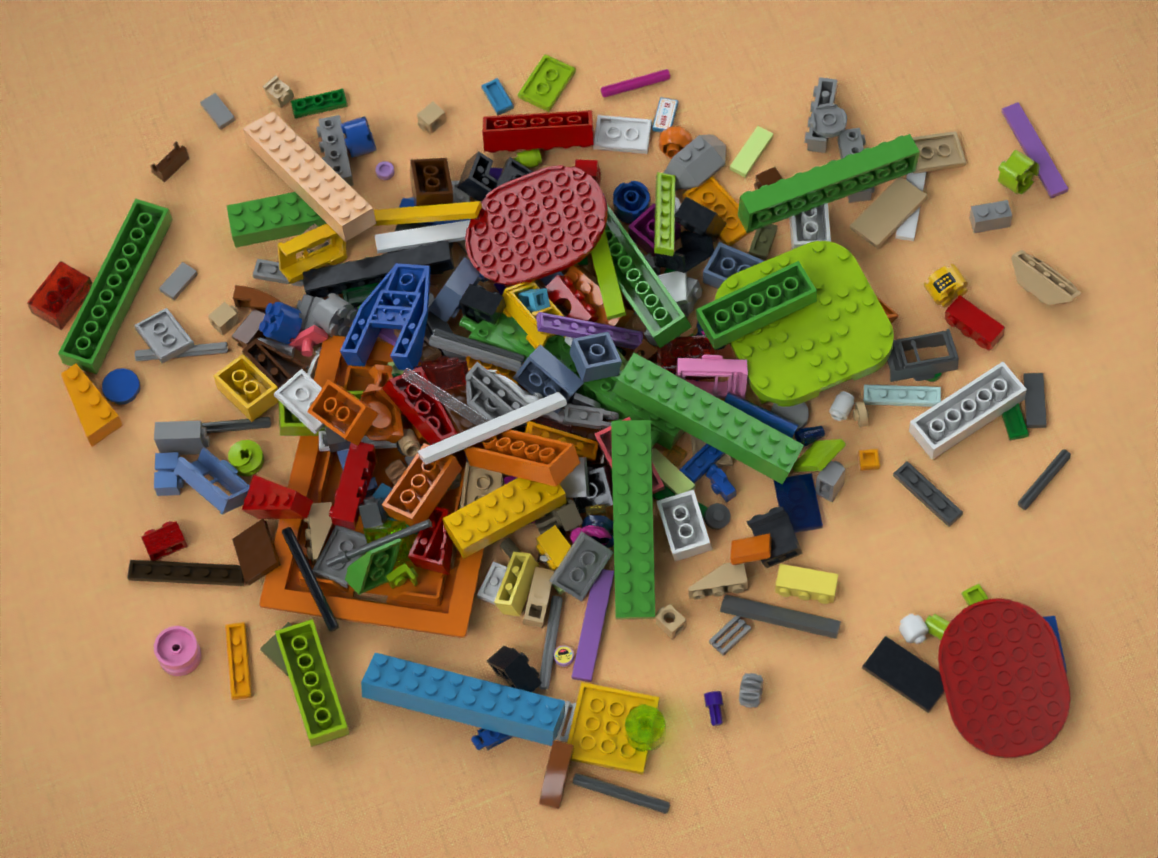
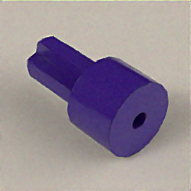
[704,691,723,726]

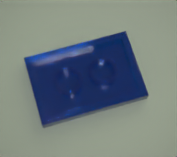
[773,473,823,533]

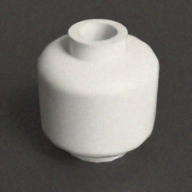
[899,613,929,645]

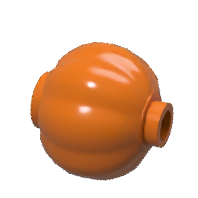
[659,126,692,159]

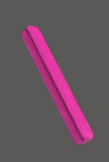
[601,69,670,97]

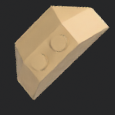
[1011,250,1081,305]

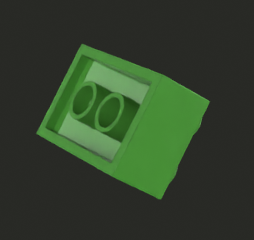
[345,538,402,595]

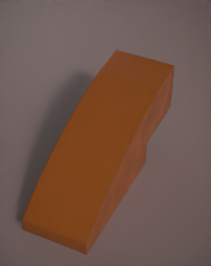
[233,285,281,314]
[539,740,574,809]

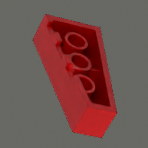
[382,367,458,445]
[329,442,377,530]
[242,475,313,519]

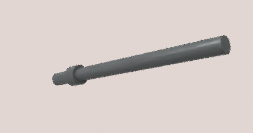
[326,519,432,567]

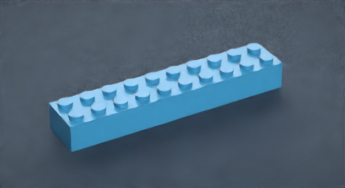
[361,653,565,746]

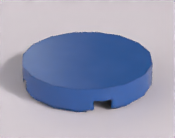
[102,368,140,405]

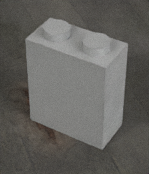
[154,421,210,455]

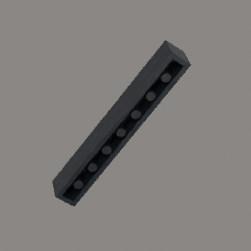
[303,241,454,298]

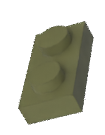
[749,224,778,260]

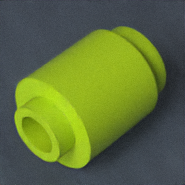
[514,149,542,169]
[925,614,950,640]

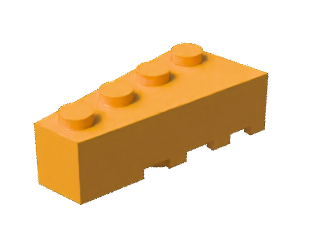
[61,364,123,447]

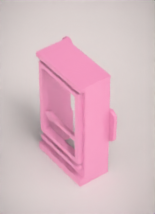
[676,355,748,399]

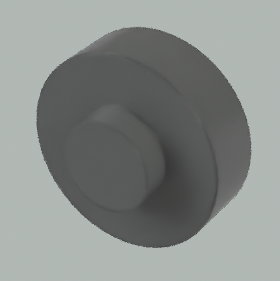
[704,503,730,530]

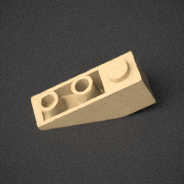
[304,502,332,565]
[688,563,748,600]
[523,567,555,628]

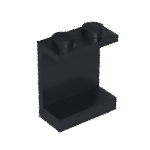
[655,231,714,273]
[747,506,803,569]

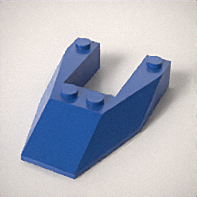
[340,263,431,371]

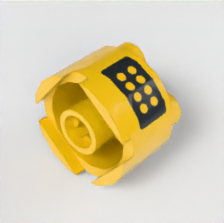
[924,264,968,308]

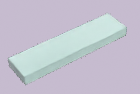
[863,385,941,407]

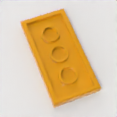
[682,176,752,247]

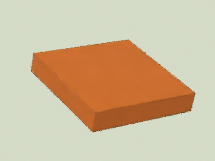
[730,533,771,565]

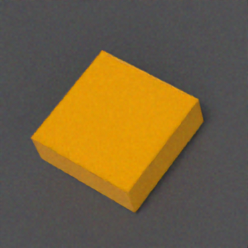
[858,449,880,471]

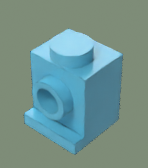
[518,288,550,311]

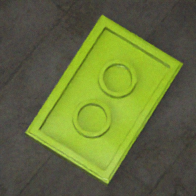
[518,54,576,112]
[792,439,846,472]

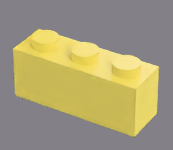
[494,551,539,616]
[775,564,838,604]

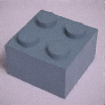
[569,332,622,382]

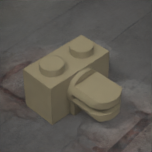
[535,498,583,534]

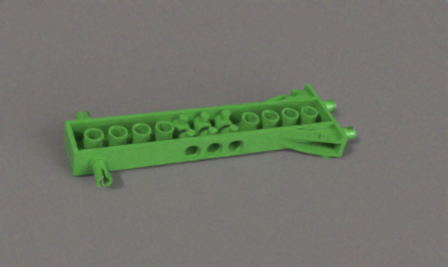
[459,298,685,450]

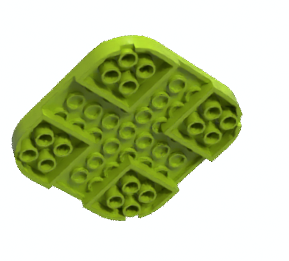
[715,241,894,407]

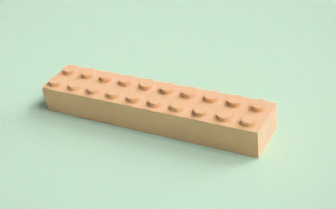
[243,112,376,242]

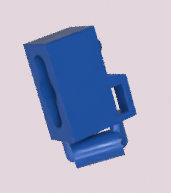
[706,464,736,502]
[471,728,513,750]

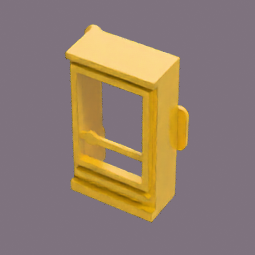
[277,224,348,284]
[502,281,566,349]

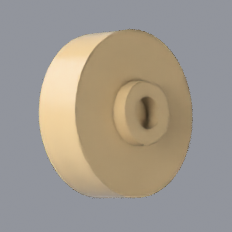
[853,401,869,427]

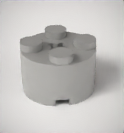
[312,293,357,337]

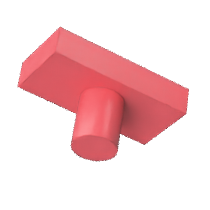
[288,325,328,357]

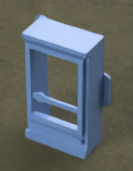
[174,447,250,514]

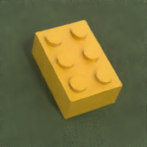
[213,354,278,422]

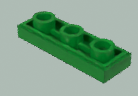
[291,89,348,119]

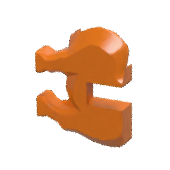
[360,365,436,444]

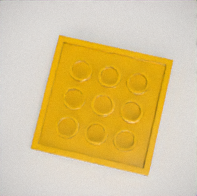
[567,682,660,775]

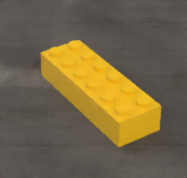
[443,478,566,559]

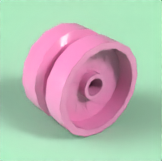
[154,626,202,676]

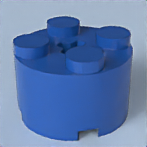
[341,116,376,158]
[613,181,650,224]
[259,302,302,345]

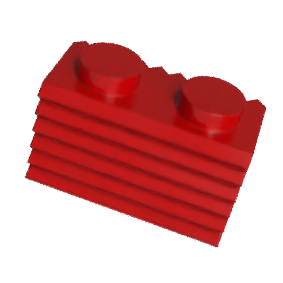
[141,521,188,561]

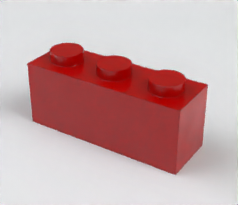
[944,295,1005,351]

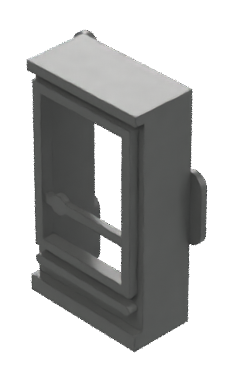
[887,329,959,382]

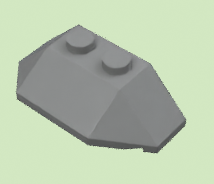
[664,134,726,191]
[466,362,527,427]

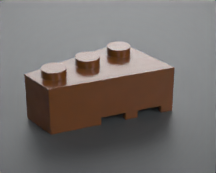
[242,339,309,389]

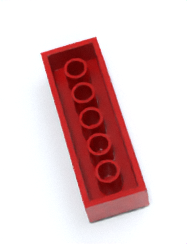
[482,110,594,153]

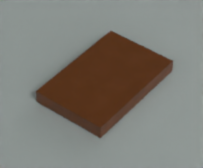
[232,519,280,586]

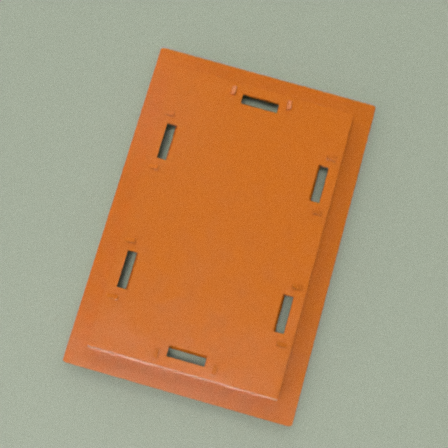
[259,335,484,638]

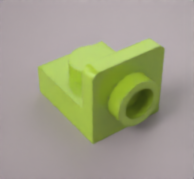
[386,563,418,589]

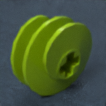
[228,440,264,476]

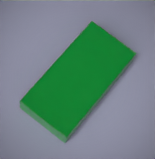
[1002,403,1029,441]

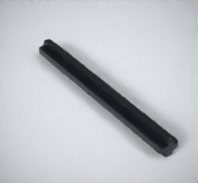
[282,527,339,632]

